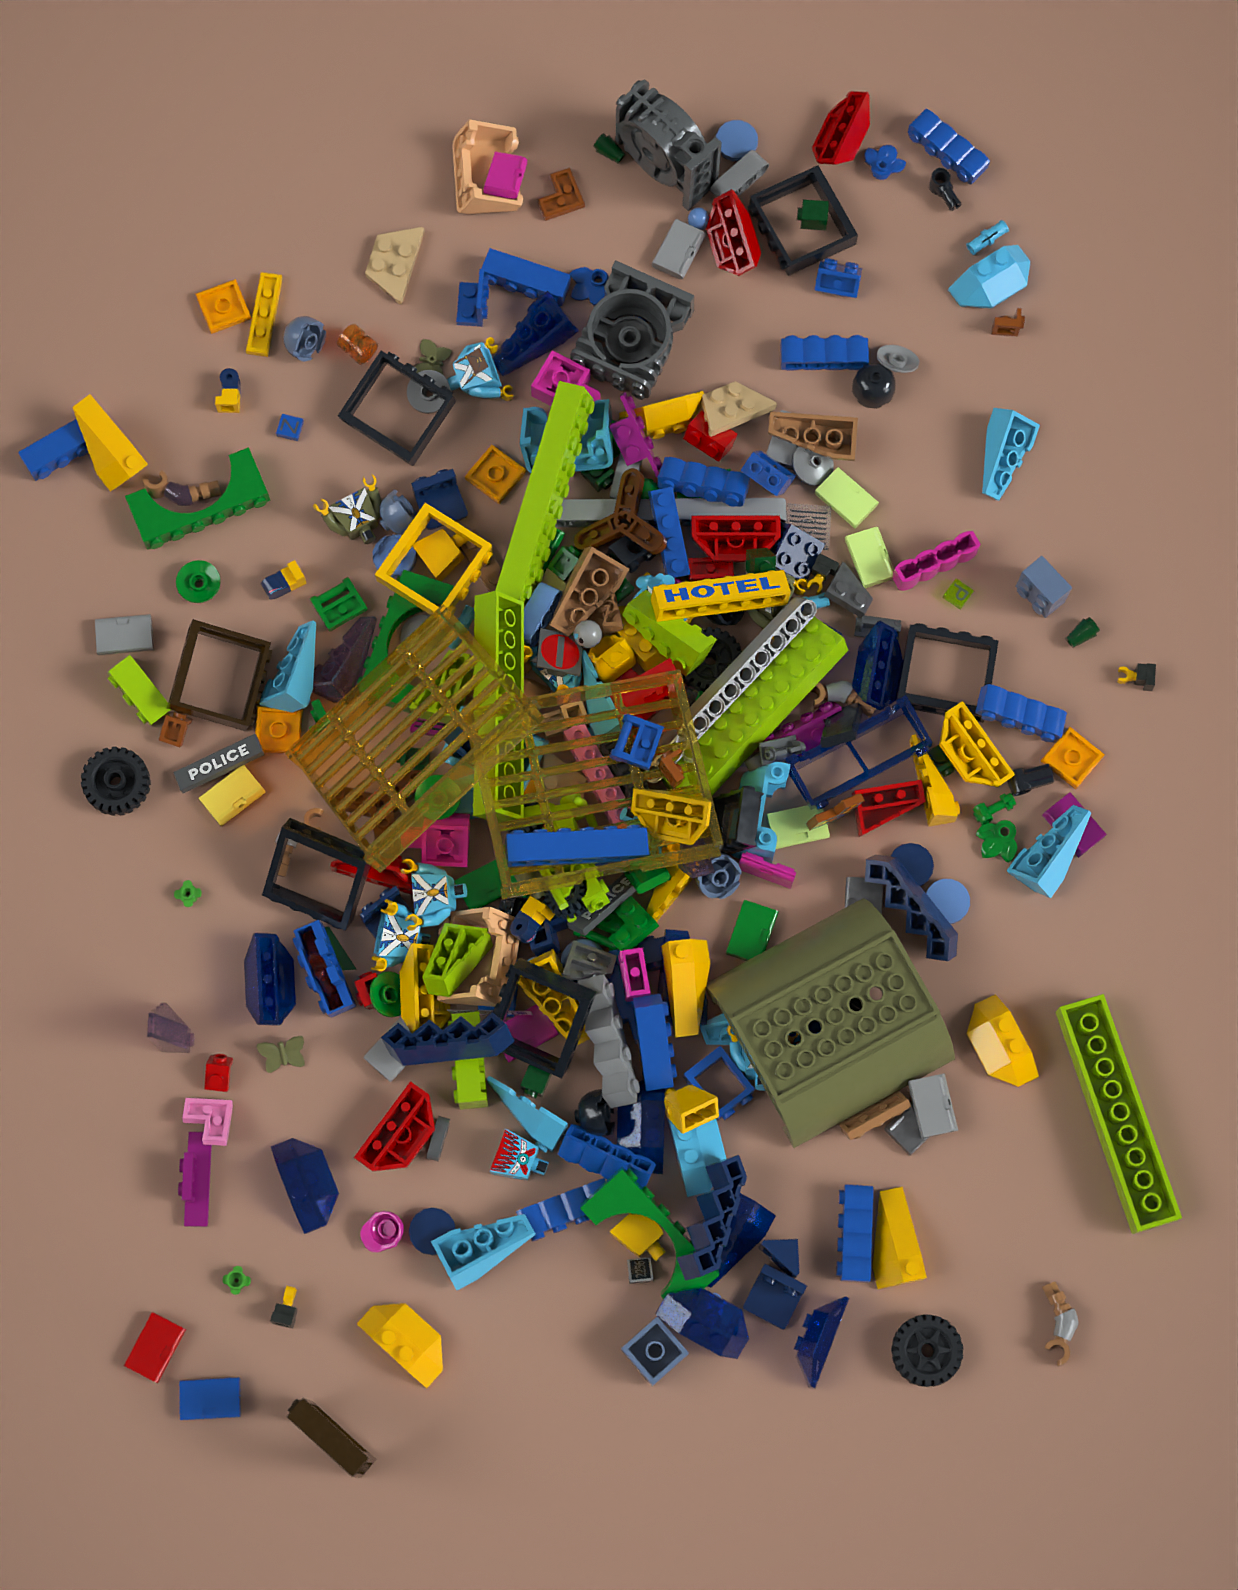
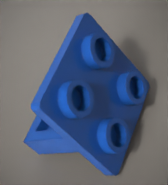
[814,258,862,298]

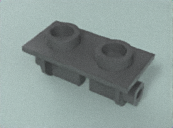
[854,615,902,642]
[759,735,806,766]

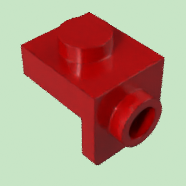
[354,971,379,1010]
[204,1054,233,1092]

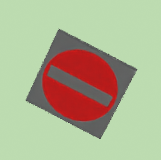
[536,628,583,677]

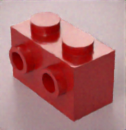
[683,411,738,462]

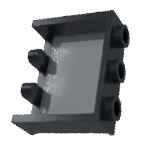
[703,786,764,855]

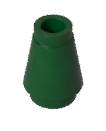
[593,133,625,164]
[1065,617,1100,648]

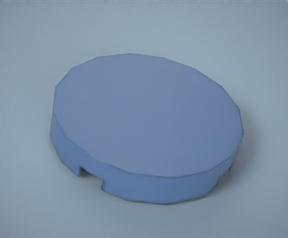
[716,120,758,161]
[372,534,417,578]
[926,879,970,924]

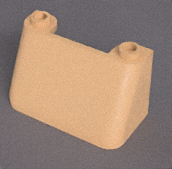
[453,119,523,214]
[437,907,519,1007]

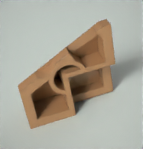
[587,593,623,634]

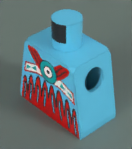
[490,1129,549,1181]

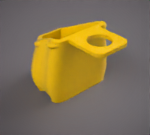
[588,635,636,684]

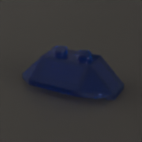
[852,621,903,711]
[244,933,296,1026]
[617,1080,665,1174]
[271,1138,339,1234]
[655,1287,749,1359]
[794,1296,849,1390]

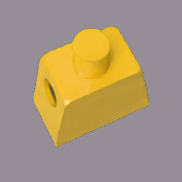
[412,529,468,581]
[664,1085,719,1134]
[609,1213,666,1261]

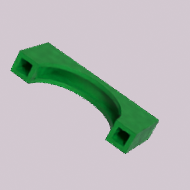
[125,447,271,550]
[356,569,454,714]
[580,1166,719,1313]

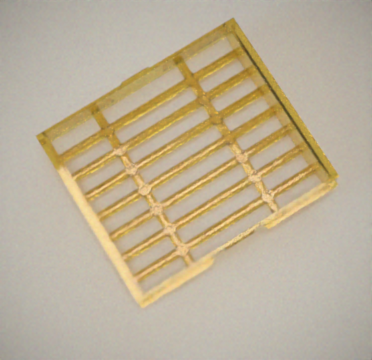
[285,604,545,873]
[460,669,724,900]

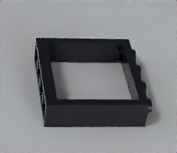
[748,165,858,276]
[338,350,456,466]
[895,623,999,723]
[262,818,374,931]
[493,958,597,1079]

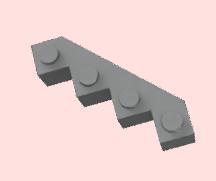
[578,974,640,1108]

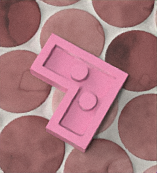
[182,1098,233,1146]

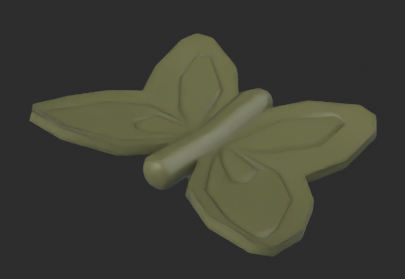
[415,339,452,375]
[257,1036,305,1073]

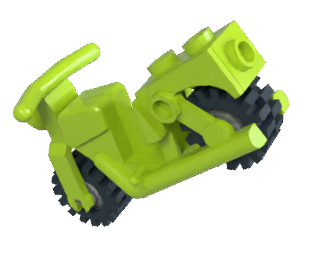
[503,791,610,923]

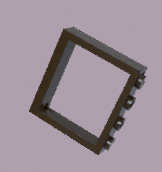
[167,619,272,731]
[286,1398,377,1478]

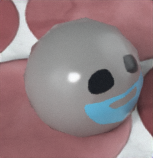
[574,620,602,648]

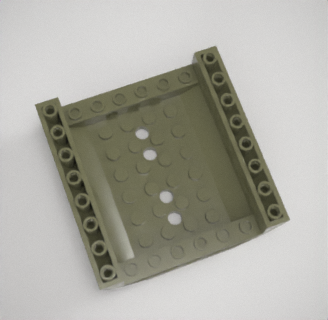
[706,898,955,1148]

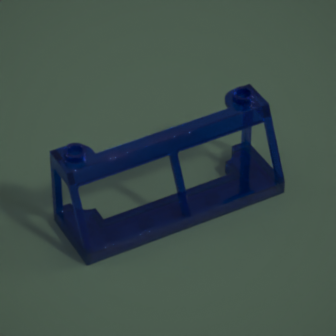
[785,695,933,810]

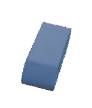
[524,582,563,647]

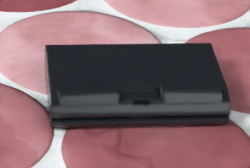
[820,702,863,748]

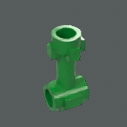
[973,793,1016,825]

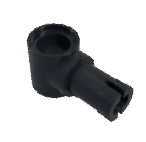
[929,168,962,211]

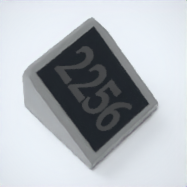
[627,1257,653,1284]

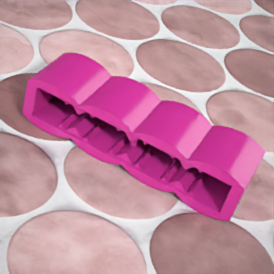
[893,531,981,591]

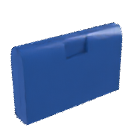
[179,1377,241,1420]

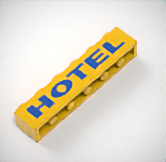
[651,570,791,622]

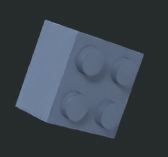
[1015,556,1072,618]
[621,1316,689,1386]

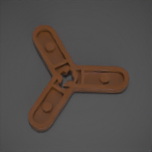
[574,468,667,554]
[327,770,427,857]

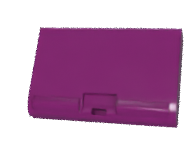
[1042,792,1107,858]

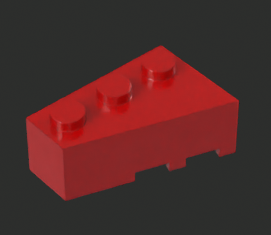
[608,658,682,721]
[851,779,926,837]

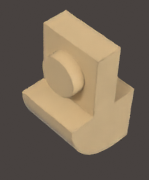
[539,699,589,739]

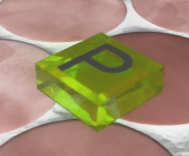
[942,578,974,610]

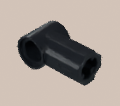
[1007,764,1054,796]

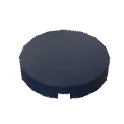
[891,843,934,887]
[409,1208,456,1256]

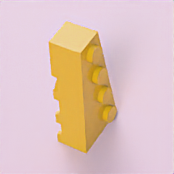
[518,949,590,1045]

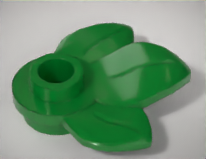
[976,820,1018,863]

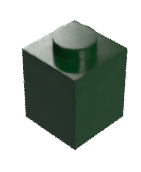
[797,199,829,231]
[745,548,776,574]
[520,1064,552,1099]

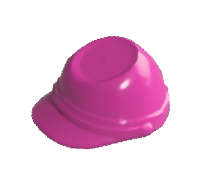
[360,1211,403,1252]

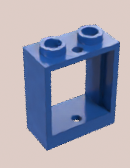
[740,450,796,496]
[683,1045,755,1121]

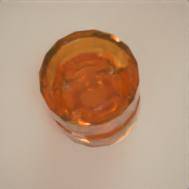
[337,323,378,365]

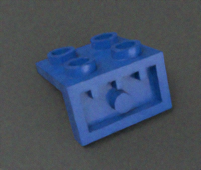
[456,269,489,327]

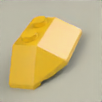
[619,391,704,439]
[611,606,667,672]
[939,701,1015,787]
[631,788,711,845]
[400,943,450,1033]
[966,994,1039,1087]
[357,1303,443,1389]

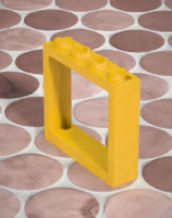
[375,503,494,623]

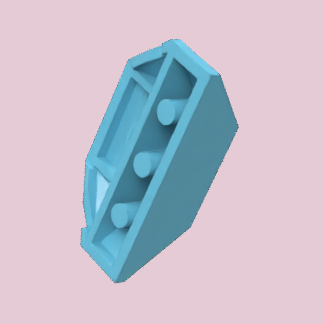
[948,245,1030,308]
[664,1106,726,1197]

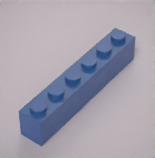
[505,825,649,867]

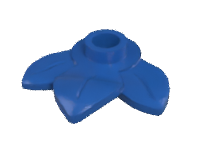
[865,145,906,180]
[569,267,609,305]

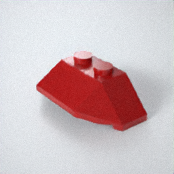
[812,91,870,165]
[706,189,761,276]
[691,515,781,562]
[330,846,413,895]
[354,1081,435,1172]

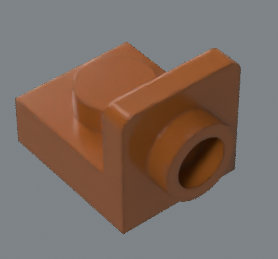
[992,308,1025,337]
[159,711,193,748]
[658,748,685,789]

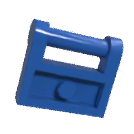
[609,714,664,771]

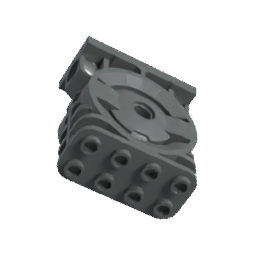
[615,79,722,211]
[570,260,694,400]

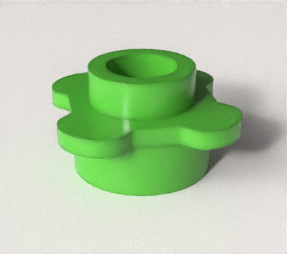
[174,880,202,907]
[222,1266,251,1295]

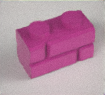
[618,948,650,1002]

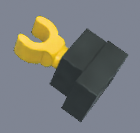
[807,553,839,595]
[1117,663,1156,691]
[270,1286,297,1329]

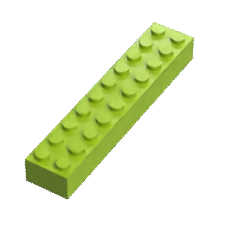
[495,381,595,608]
[473,591,524,825]
[661,616,849,800]
[1055,994,1182,1235]

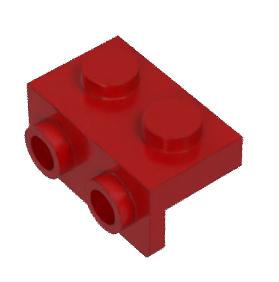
[688,557,734,582]

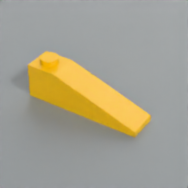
[72,394,148,492]
[909,734,960,827]
[646,853,699,922]
[661,939,710,1038]
[872,1187,927,1290]

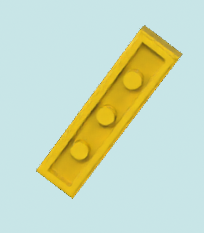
[246,272,283,357]

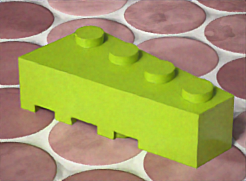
[622,589,717,676]
[448,1011,488,1110]

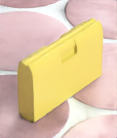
[199,765,266,827]

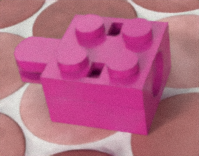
[531,350,600,406]
[400,813,470,867]

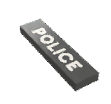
[173,734,265,794]
[567,874,636,936]

